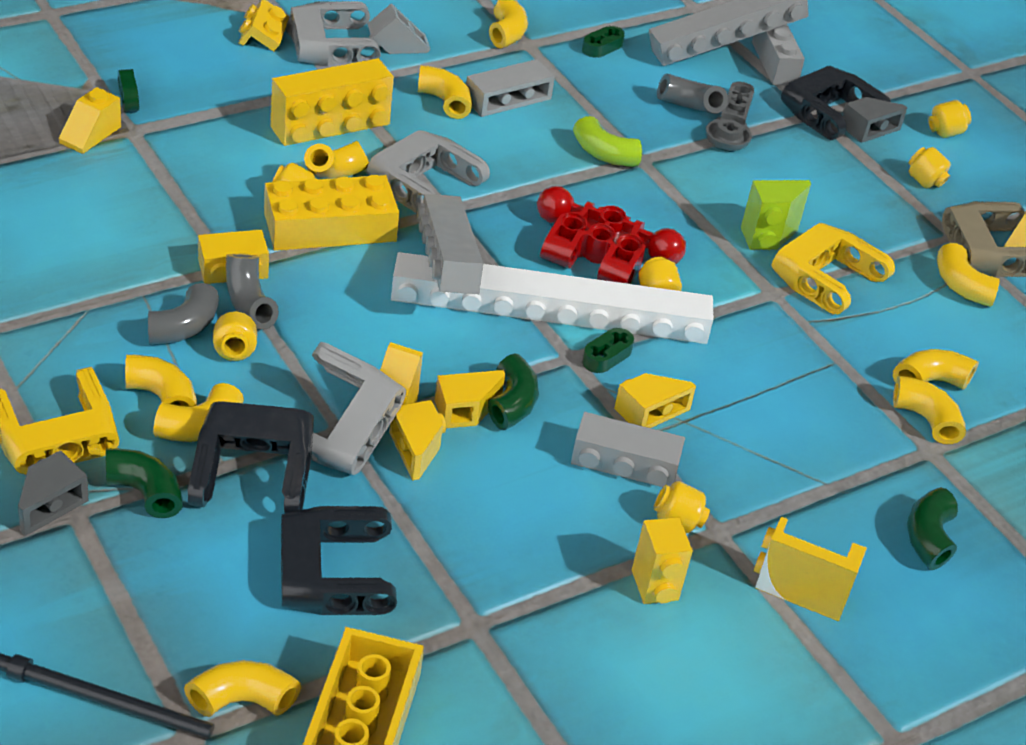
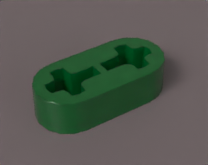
[582,26,625,58]
[118,69,139,112]
[582,328,634,373]

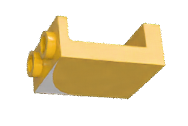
[753,516,867,622]

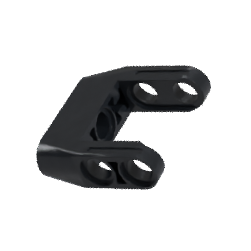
[781,65,891,140]
[188,401,314,514]
[281,506,397,615]

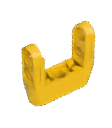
[771,222,895,315]
[0,366,120,475]

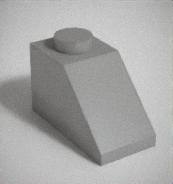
[367,3,431,54]

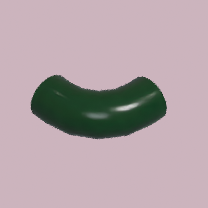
[488,353,539,430]
[106,448,183,518]
[907,487,958,570]

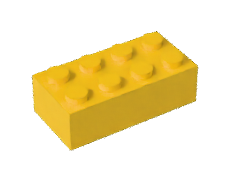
[270,58,394,146]
[264,175,399,251]
[303,627,424,745]

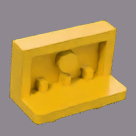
[238,0,290,51]

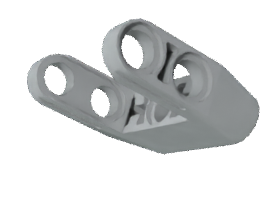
[290,1,381,67]
[367,130,490,213]
[311,342,406,475]

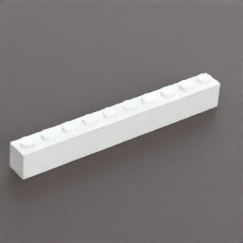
[391,252,713,344]

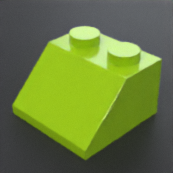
[741,180,811,250]

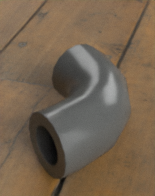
[657,73,728,113]
[226,254,279,330]
[148,283,219,345]

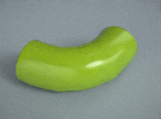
[573,116,642,167]

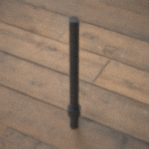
[0,653,215,740]

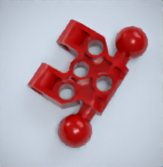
[537,186,686,284]

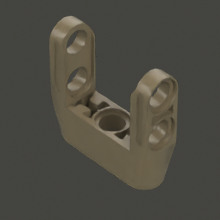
[942,201,1026,277]

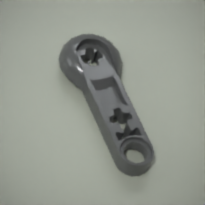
[706,81,755,151]

